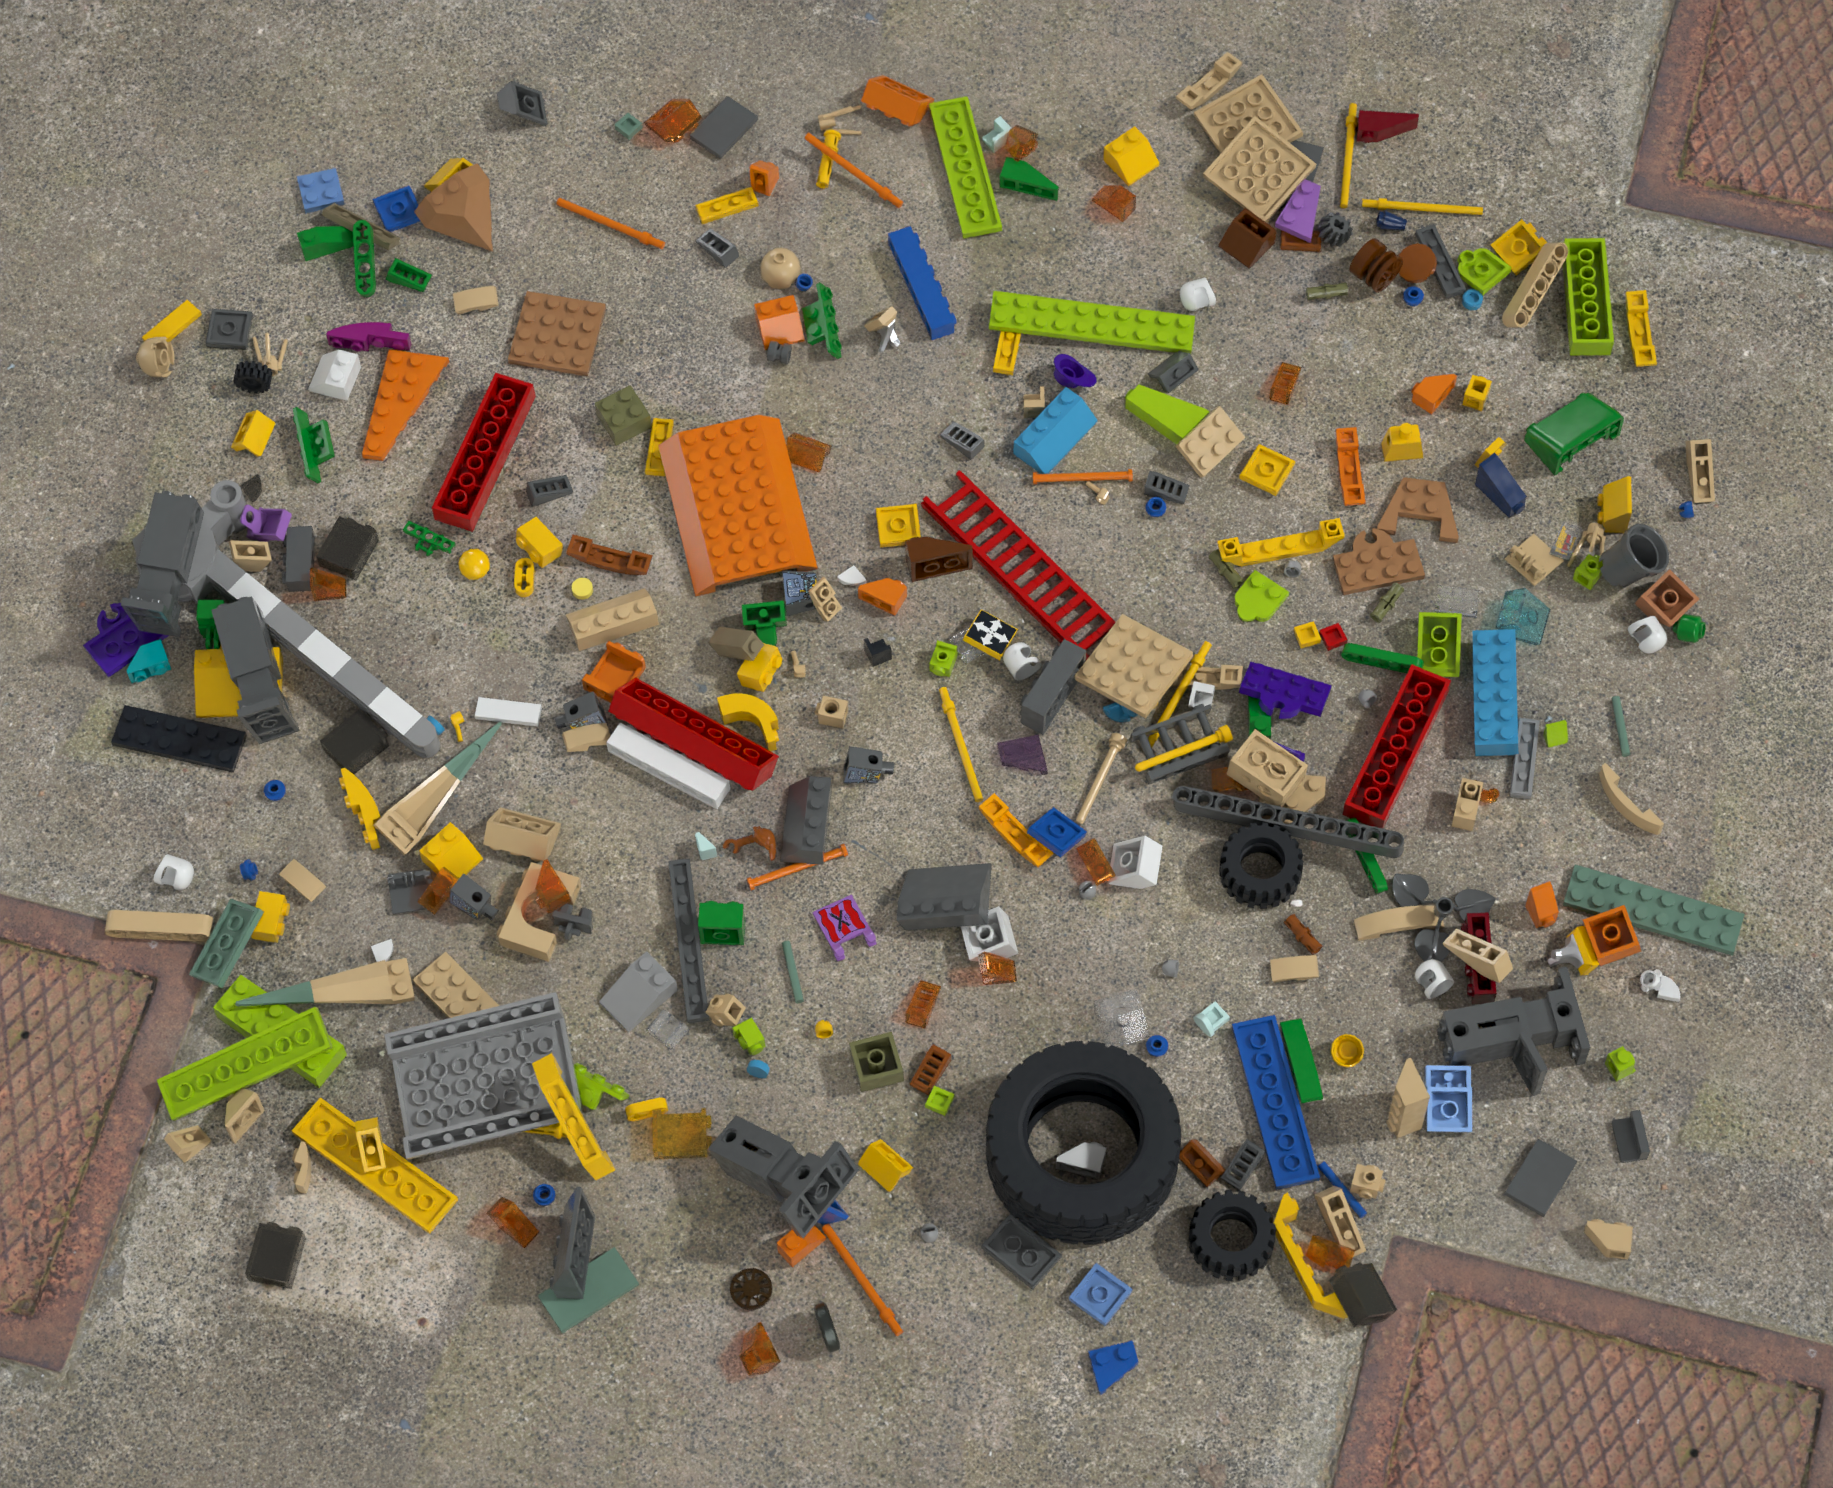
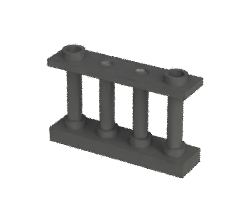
[1129,704,1230,785]

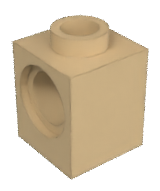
[815,696,849,729]

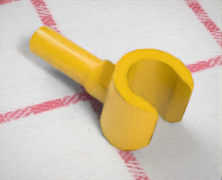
[450,711,465,742]

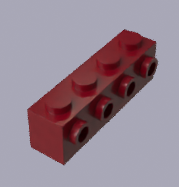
[1461,912,1497,1005]

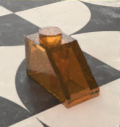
[1092,185,1136,222]
[535,859,571,914]
[486,1197,540,1248]

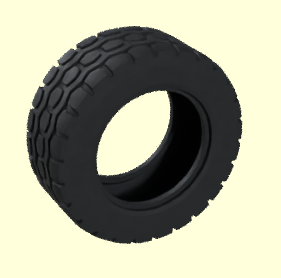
[986,1041,1181,1245]

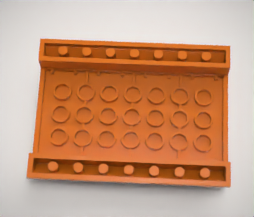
[658,415,818,597]

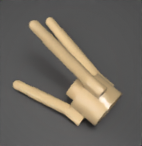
[818,105,862,135]
[252,333,288,376]
[1567,523,1606,567]

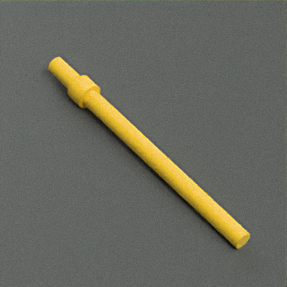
[1340,103,1358,208]
[1362,198,1483,215]
[1148,641,1212,748]
[939,687,983,802]

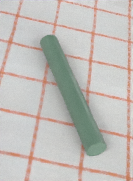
[1611,696,1631,757]
[782,941,804,1004]

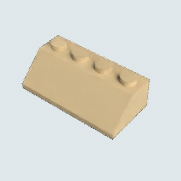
[566,588,659,651]
[1387,1058,1430,1138]

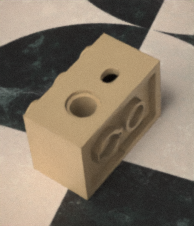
[1227,729,1308,807]

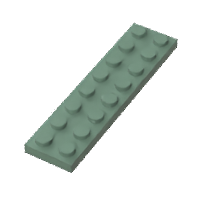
[1563,864,1745,956]

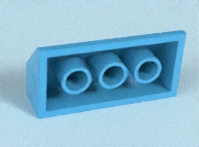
[1013,387,1097,474]

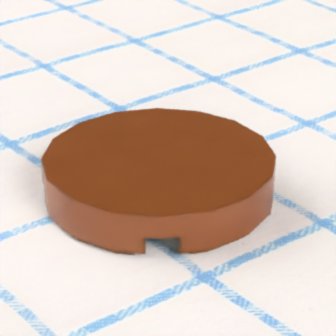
[1399,243,1437,284]

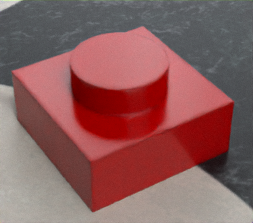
[1319,623,1348,651]

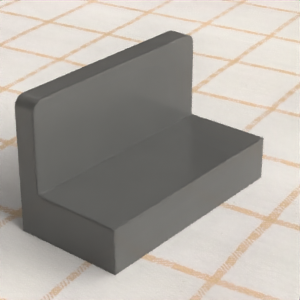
[1148,351,1199,393]
[1611,1110,1650,1163]

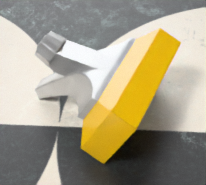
[1547,926,1599,975]

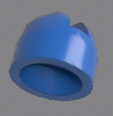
[796,274,813,292]
[1678,501,1694,518]

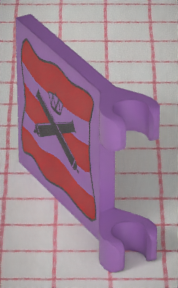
[812,895,877,961]

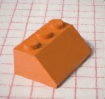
[861,75,934,126]

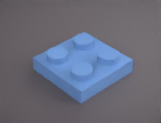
[297,168,345,213]
[1069,1263,1133,1326]

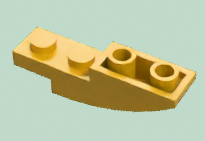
[339,768,381,850]

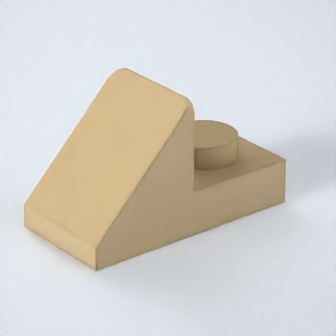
[164,1125,212,1162]

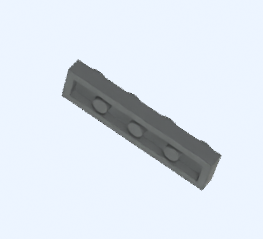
[1415,224,1466,299]

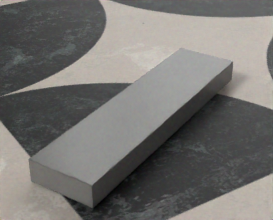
[1509,718,1540,800]

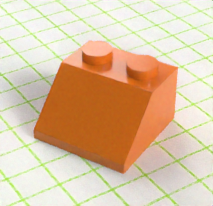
[754,295,805,350]

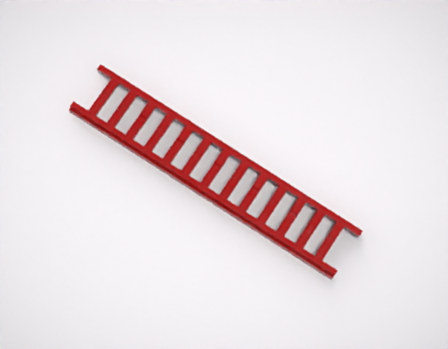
[921,470,1116,660]

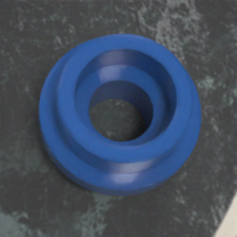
[1403,287,1424,306]
[1145,497,1166,517]
[264,780,286,801]
[240,859,258,881]
[1146,1035,1168,1057]
[533,1184,556,1206]

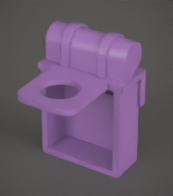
[240,504,292,542]

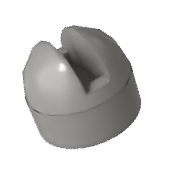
[1284,559,1301,577]
[1358,689,1377,708]
[1079,881,1096,900]
[1162,959,1179,977]
[920,1223,938,1243]

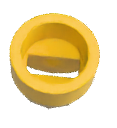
[815,1020,833,1039]

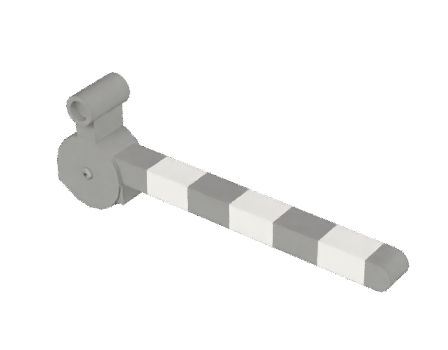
[132,480,440,758]

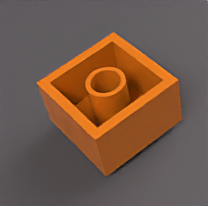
[1583,905,1642,966]

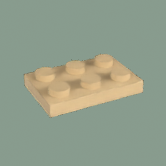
[1175,406,1245,478]

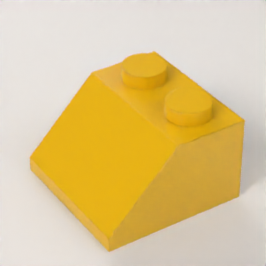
[1103,126,1160,186]
[1597,476,1632,533]
[419,822,483,888]

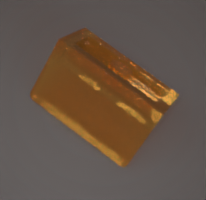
[786,433,832,472]

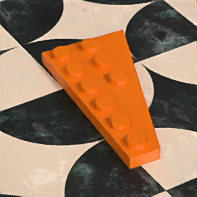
[362,349,449,461]

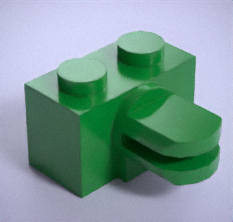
[196,600,224,649]
[742,600,787,646]

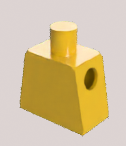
[1381,423,1423,462]

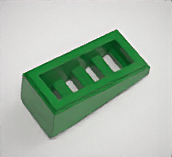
[386,258,432,292]

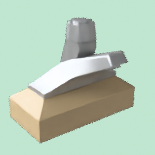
[864,306,901,352]

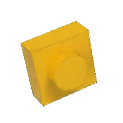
[1294,621,1321,649]

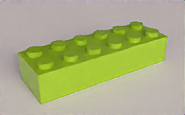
[1563,238,1614,356]
[213,975,347,1088]

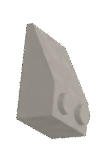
[599,951,678,1033]

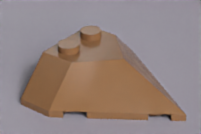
[414,163,493,252]

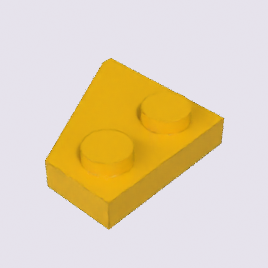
[1475,437,1507,468]

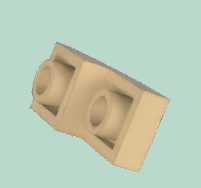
[453,286,499,315]
[809,577,842,622]
[562,723,610,752]
[279,859,326,902]
[1270,955,1319,983]
[292,1141,311,1194]

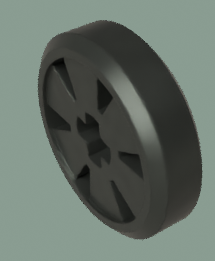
[814,1302,841,1353]

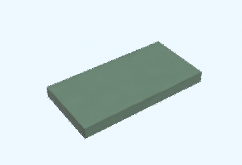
[189,898,264,988]
[538,1247,639,1334]

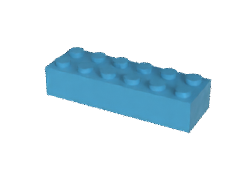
[1472,629,1519,756]

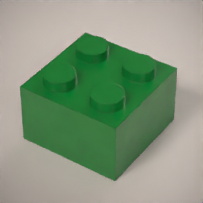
[698,901,746,945]

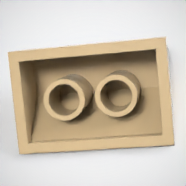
[483,807,561,861]

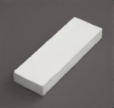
[475,697,542,727]

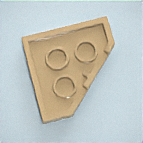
[1259,775,1326,824]

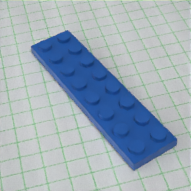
[1232,1015,1320,1190]

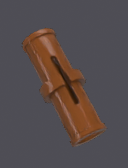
[1284,914,1323,955]

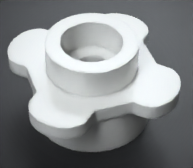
[1640,969,1662,992]

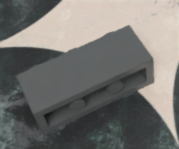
[282,526,315,592]

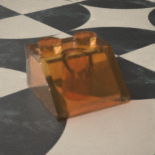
[644,99,702,143]

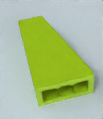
[1125,384,1210,445]

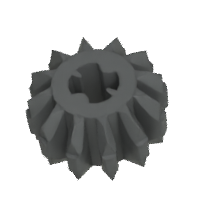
[1317,212,1353,247]

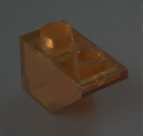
[1004,125,1038,162]
[739,1322,781,1376]

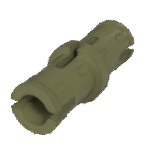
[1306,282,1348,301]
[1209,549,1244,589]
[1370,583,1404,623]

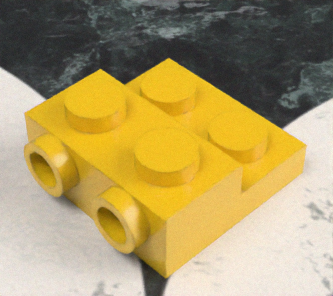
[1490,219,1547,276]

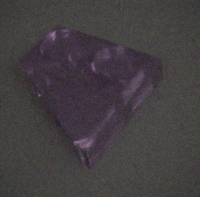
[997,734,1048,775]

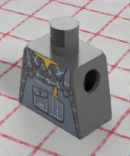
[782,571,830,616]
[555,692,608,729]
[843,746,894,783]
[449,873,499,921]

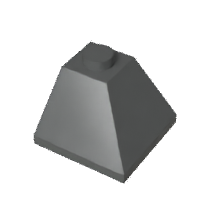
[497,81,548,126]

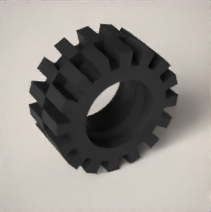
[233,361,273,394]

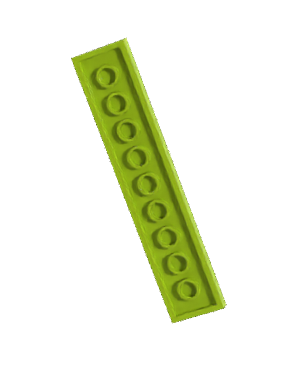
[989,291,1195,354]

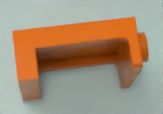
[582,641,646,703]

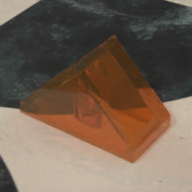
[310,567,347,601]

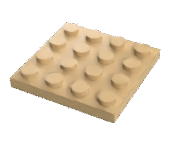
[1194,74,1303,154]
[1203,116,1316,223]
[1075,614,1193,719]

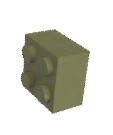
[595,385,652,446]
[849,1032,904,1092]

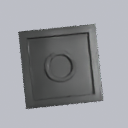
[205,309,253,350]

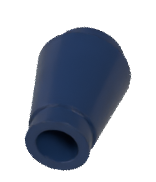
[1376,210,1407,231]

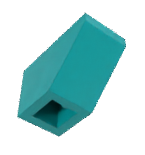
[126,639,172,684]

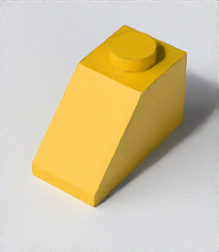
[355,1117,386,1173]

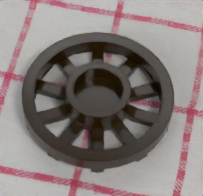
[730,1268,773,1310]

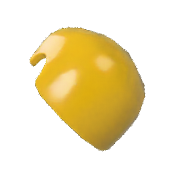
[458,549,490,580]
[1330,1034,1364,1068]

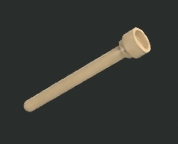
[1076,733,1128,825]

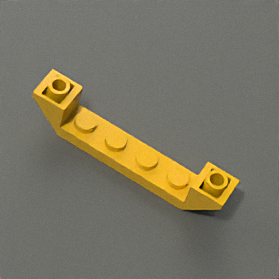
[1217,518,1345,567]
[532,1053,616,1180]
[1274,1192,1351,1319]

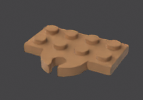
[1333,528,1425,595]

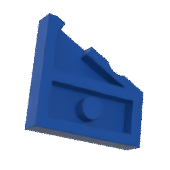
[1088,1340,1139,1395]

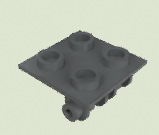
[387,868,436,915]

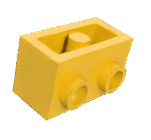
[516,517,563,568]
[737,643,782,692]
[251,891,290,943]

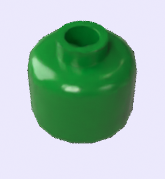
[1673,614,1706,643]

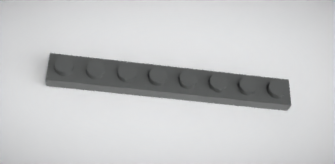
[668,858,710,1023]

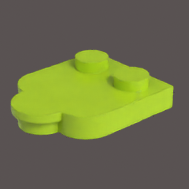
[1457,248,1511,295]
[1234,570,1289,622]

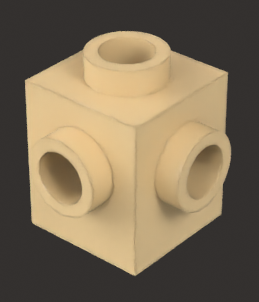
[705,994,746,1027]
[1350,1164,1386,1199]

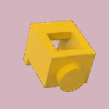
[1462,375,1492,411]

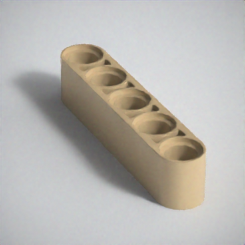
[1502,243,1568,328]
[105,910,213,942]

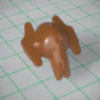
[723,826,776,861]

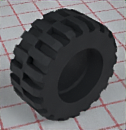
[1219,822,1304,909]
[1188,1190,1276,1281]

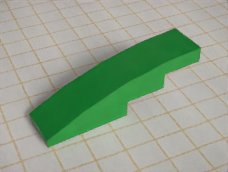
[1280,1018,1323,1103]

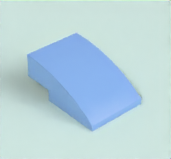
[1425,1065,1472,1132]

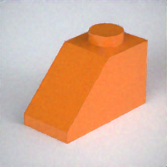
[749,160,779,196]
[1411,374,1457,414]
[858,578,907,616]
[1525,881,1559,928]
[777,1225,826,1267]

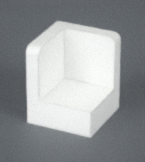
[1188,681,1215,709]

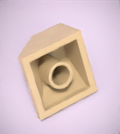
[225,1088,265,1144]

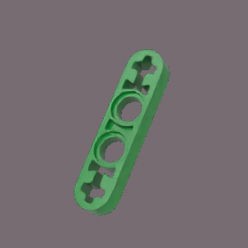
[353,220,376,298]
[1341,643,1424,674]
[1345,817,1388,894]

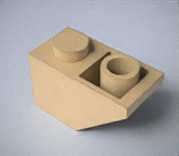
[1451,778,1483,831]
[1584,1219,1633,1260]

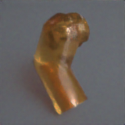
[1475,780,1500,803]

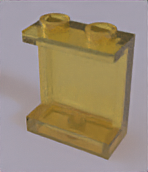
[652,1108,712,1160]

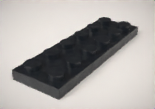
[111,705,247,773]

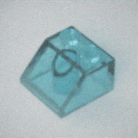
[1495,588,1551,646]

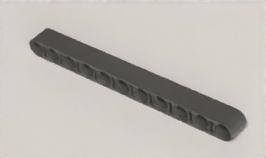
[1173,786,1404,858]

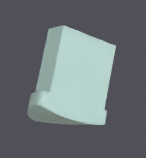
[1193,1001,1230,1037]

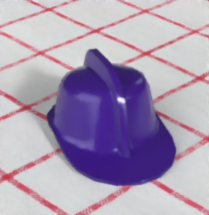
[1054,354,1097,388]

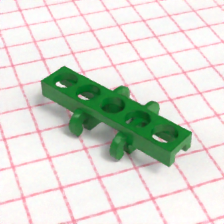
[403,521,456,556]

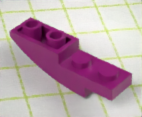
[326,322,411,352]

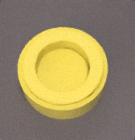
[572,578,593,600]

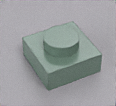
[614,113,643,140]

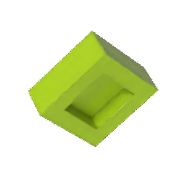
[925,1086,955,1116]

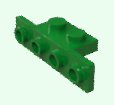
[802,282,842,359]
[293,407,335,484]

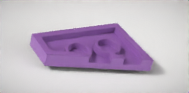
[1275,179,1321,243]

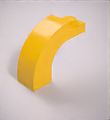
[717,693,779,751]

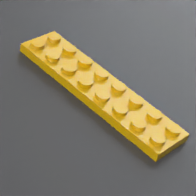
[292,1097,458,1234]

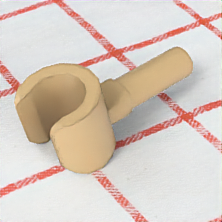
[1086,481,1109,505]
[791,651,806,677]

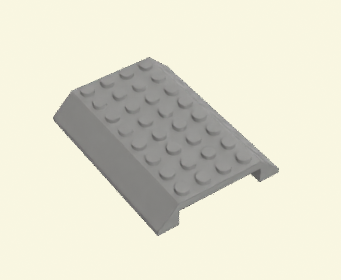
[384,992,581,1160]

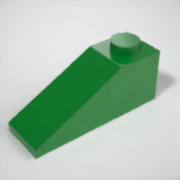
[1000,157,1059,201]
[297,226,360,261]
[1248,696,1271,740]

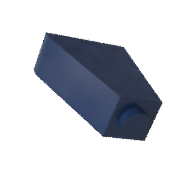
[1475,453,1527,518]

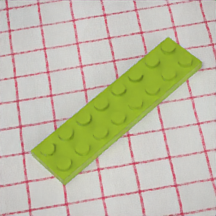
[929,96,1002,239]
[157,1007,333,1121]

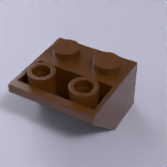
[1218,208,1277,269]

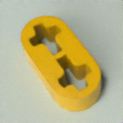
[514,558,535,597]
[625,1098,668,1121]

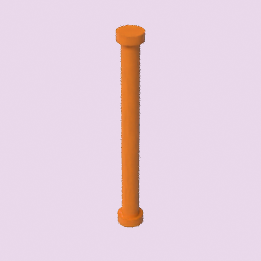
[1033,469,1133,485]
[746,844,848,890]

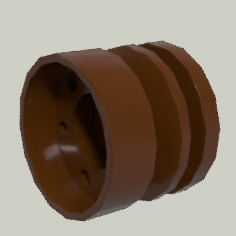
[1349,238,1403,293]

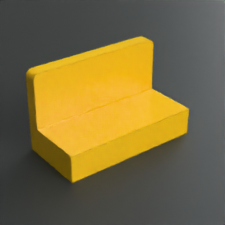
[231,410,275,457]
[858,1139,913,1192]

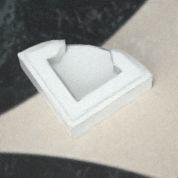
[837,565,867,587]
[371,939,393,962]
[1657,975,1680,1002]

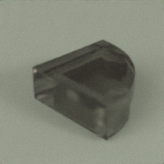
[241,474,262,502]

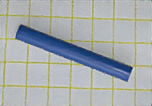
[1318,1161,1367,1218]

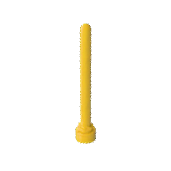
[1135,725,1233,772]

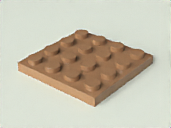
[508,291,606,376]

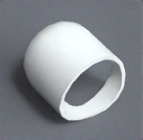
[1180,277,1216,311]
[1628,616,1667,654]
[1003,642,1042,680]
[154,854,194,890]
[1415,959,1454,999]

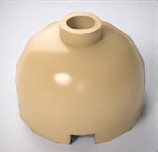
[760,248,801,289]
[136,337,175,377]

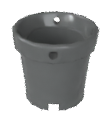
[1599,524,1669,588]

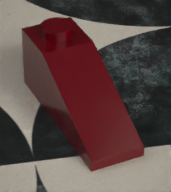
[1357,110,1419,143]

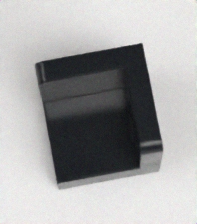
[864,638,892,667]

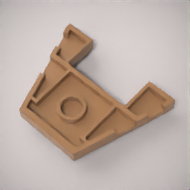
[1377,477,1459,543]

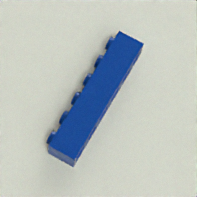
[888,226,957,340]

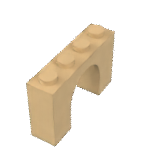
[497,862,581,962]

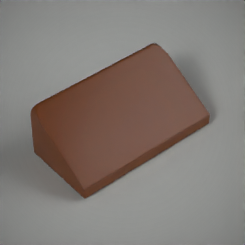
[1179,1139,1226,1187]

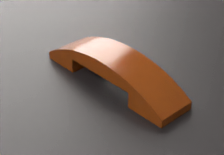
[566,535,653,575]

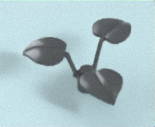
[1392,873,1496,962]

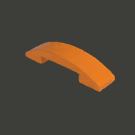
[1336,427,1366,506]

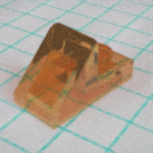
[417,867,459,915]
[978,951,1017,985]
[1305,1234,1356,1273]

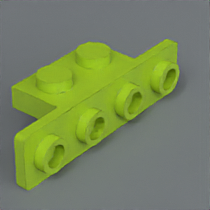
[574,1063,629,1110]

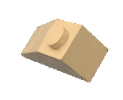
[1685,439,1715,503]
[1443,929,1513,983]
[1314,1186,1366,1260]

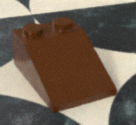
[905,536,973,582]

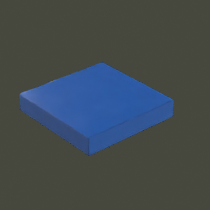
[372,185,420,232]
[1027,807,1087,858]

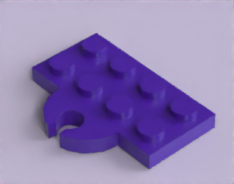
[83,603,168,678]
[1239,662,1332,719]

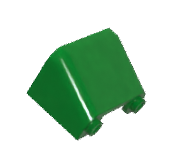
[1524,392,1624,476]

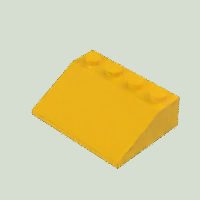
[194,647,283,718]

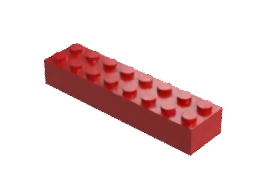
[432,372,536,532]
[1342,664,1451,829]
[608,677,779,791]

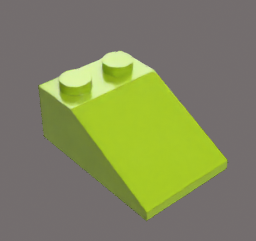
[1417,612,1462,677]

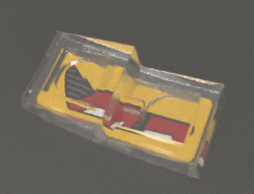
[1549,521,1582,561]

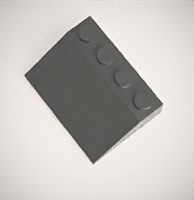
[896,863,992,931]
[550,1187,596,1299]

